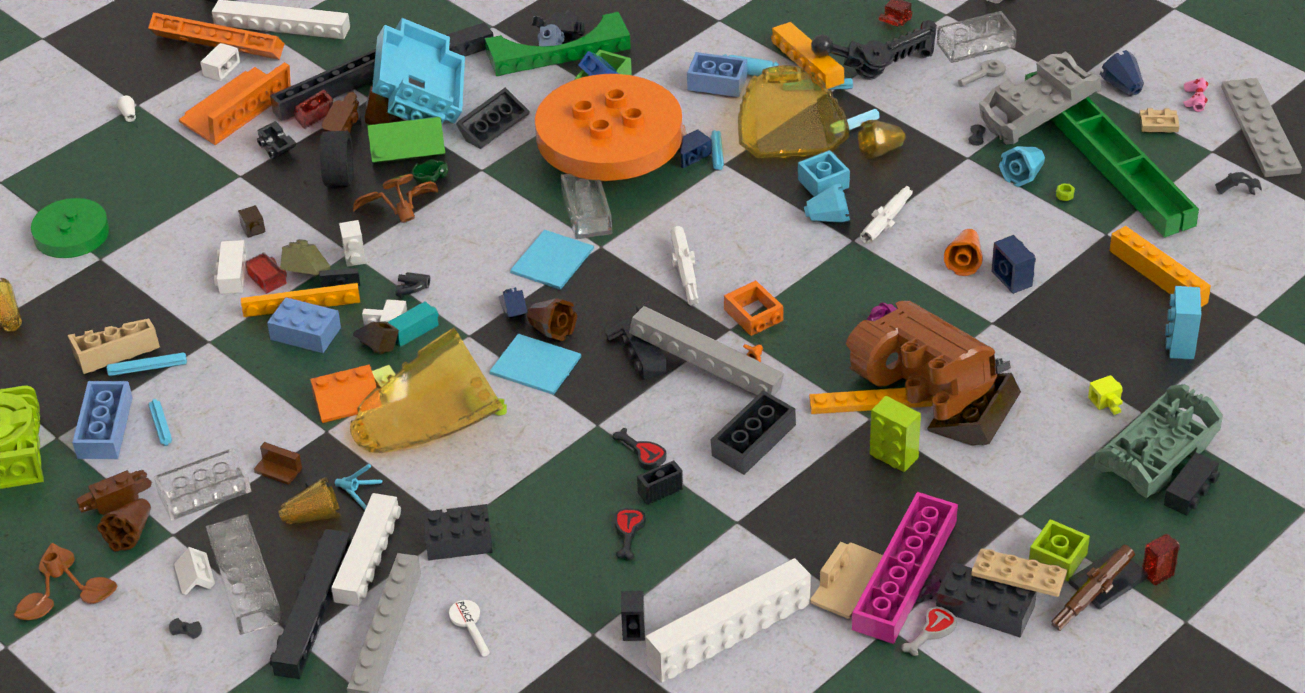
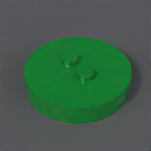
[31,198,109,258]

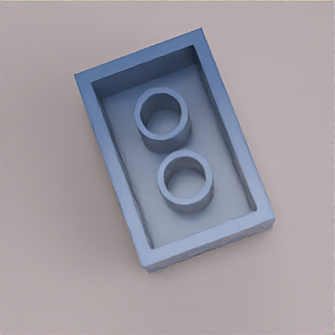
[687,52,747,97]
[267,297,341,353]

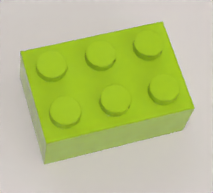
[870,396,921,472]

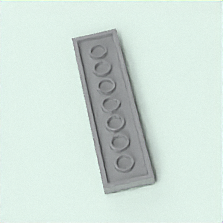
[1221,78,1302,177]

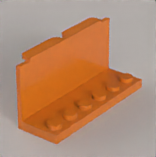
[179,62,291,145]

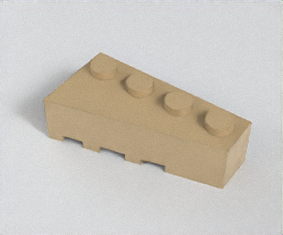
[68,319,160,374]

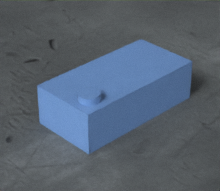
[72,381,133,459]

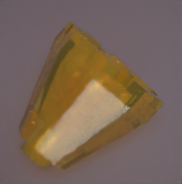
[858,120,905,159]

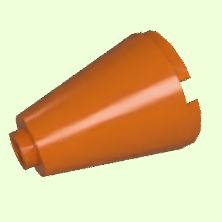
[944,229,983,276]

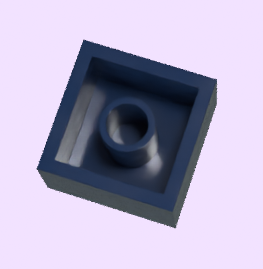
[991,235,1036,294]

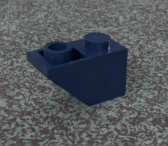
[680,129,712,168]
[499,287,528,318]

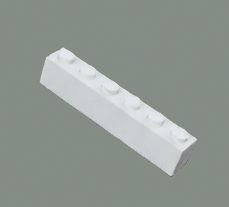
[332,493,401,606]

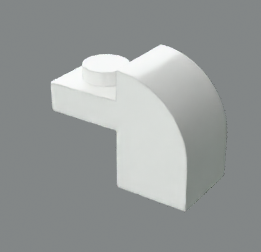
[362,300,407,326]

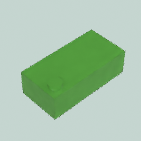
[368,117,445,163]

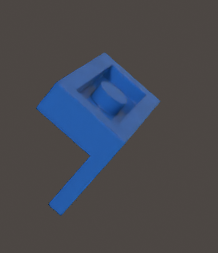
[578,51,619,76]

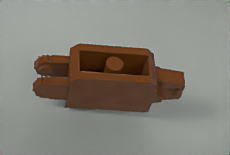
[322,92,359,132]
[76,470,152,515]

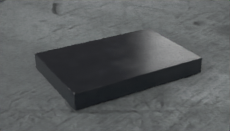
[1069,548,1148,610]

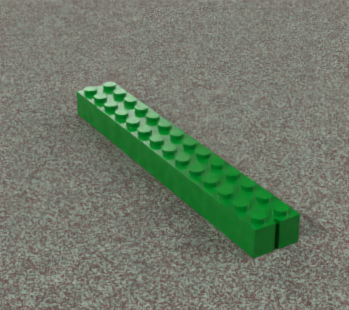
[1025,71,1199,238]

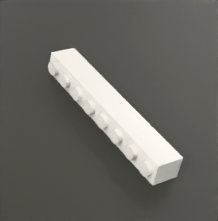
[212,0,350,39]

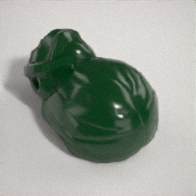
[412,159,449,184]

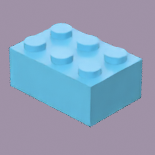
[1165,286,1201,359]

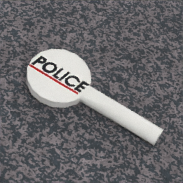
[449,600,490,657]

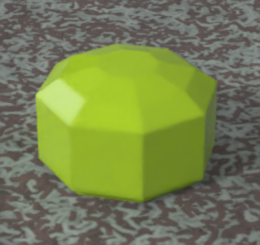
[1056,183,1075,201]

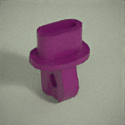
[867,303,896,321]

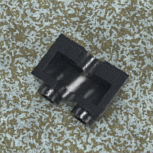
[257,121,296,159]

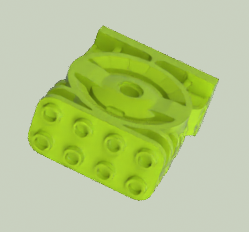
[0,386,44,489]

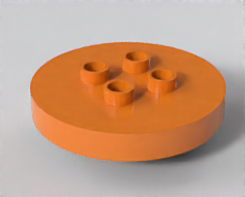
[535,74,683,181]

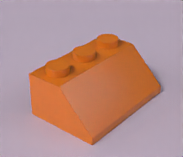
[310,365,382,423]

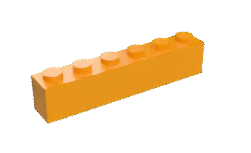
[771,22,844,90]
[1109,226,1211,307]

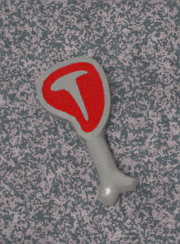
[901,606,957,656]

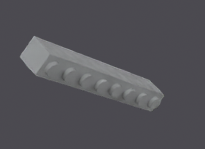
[629,306,784,396]
[347,553,421,693]

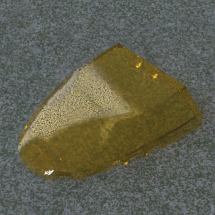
[738,65,849,158]
[350,328,504,453]

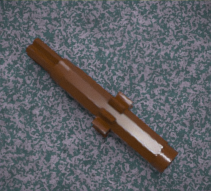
[1051,544,1135,631]

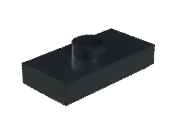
[320,268,361,288]

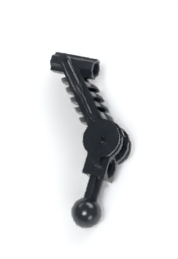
[811,20,937,80]

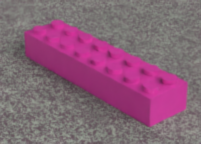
[852,492,958,644]

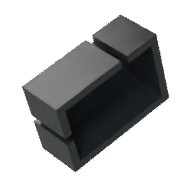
[423,504,493,561]

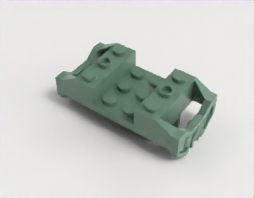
[1094,384,1223,498]

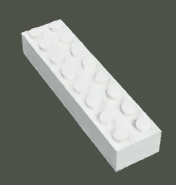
[646,558,811,682]

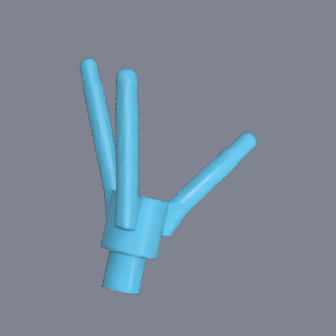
[335,464,382,510]

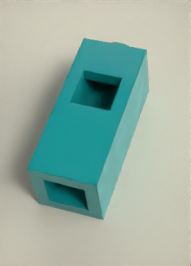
[388,301,439,347]

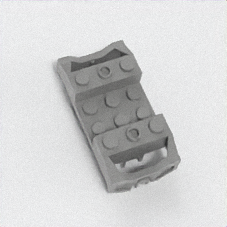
[979,51,1101,145]

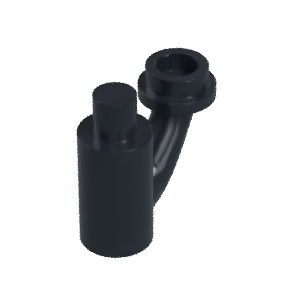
[395,272,431,299]

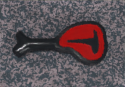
[613,428,667,470]
[614,508,646,560]

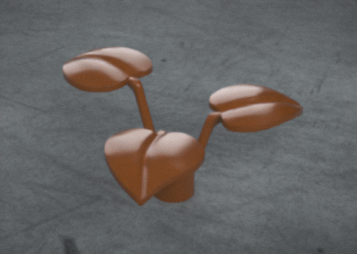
[353,174,438,223]
[14,543,118,620]

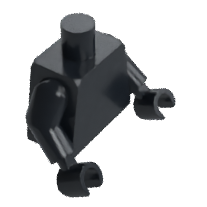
[532,10,585,44]

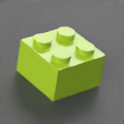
[1029,519,1090,582]

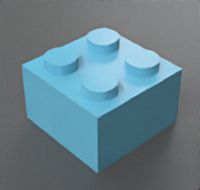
[798,150,850,197]

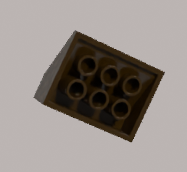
[927,373,1021,445]

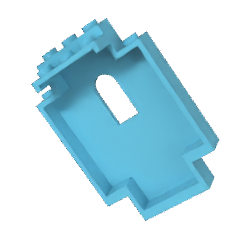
[372,18,465,124]

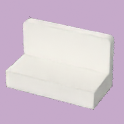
[174,547,215,595]

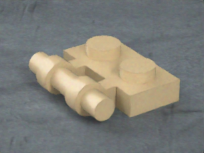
[1139,108,1180,133]

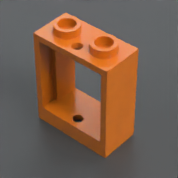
[724,280,783,336]

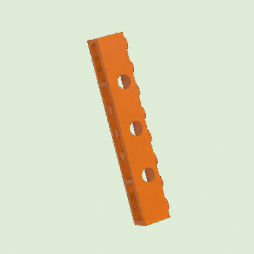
[148,12,285,60]

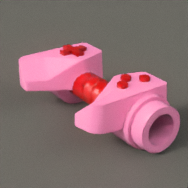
[1183,77,1209,112]

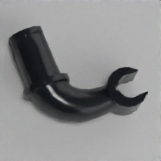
[1215,172,1262,195]

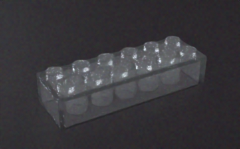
[205,514,283,635]

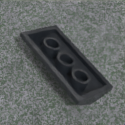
[456,87,530,149]

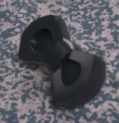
[968,124,986,146]
[169,618,202,639]

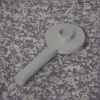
[958,60,1006,86]

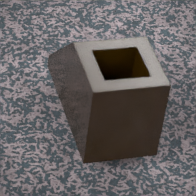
[353,321,399,354]

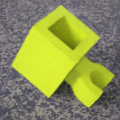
[1088,375,1123,415]

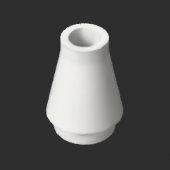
[117,96,136,122]

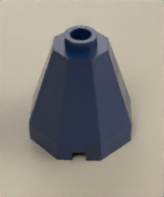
[1100,50,1144,96]

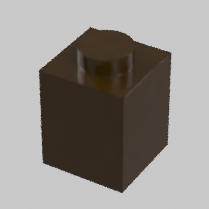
[238,205,266,238]

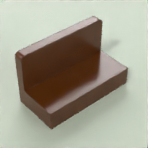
[254,442,302,485]

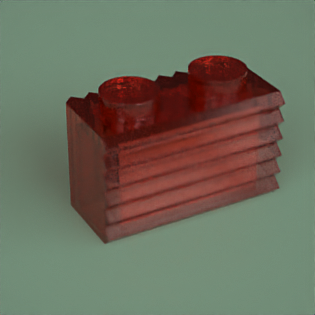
[294,90,333,129]
[245,252,287,294]
[1142,534,1180,586]

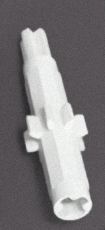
[860,186,913,244]
[670,226,699,305]

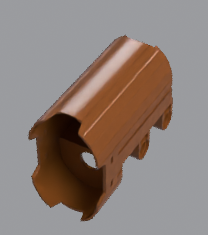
[846,301,997,420]

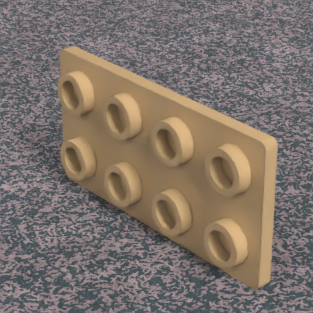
[810,542,883,619]
[971,549,1067,597]

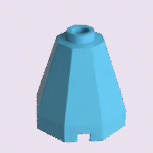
[999,146,1045,187]
[804,183,850,223]

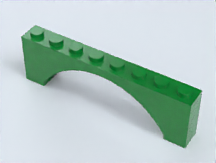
[485,12,631,76]

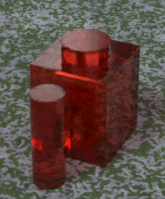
[879,0,913,27]

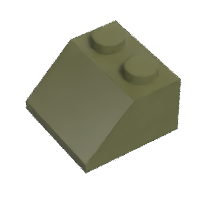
[280,239,331,275]

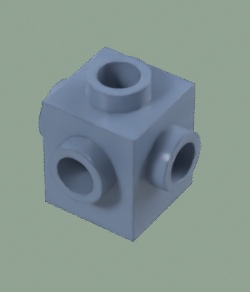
[538,24,564,46]

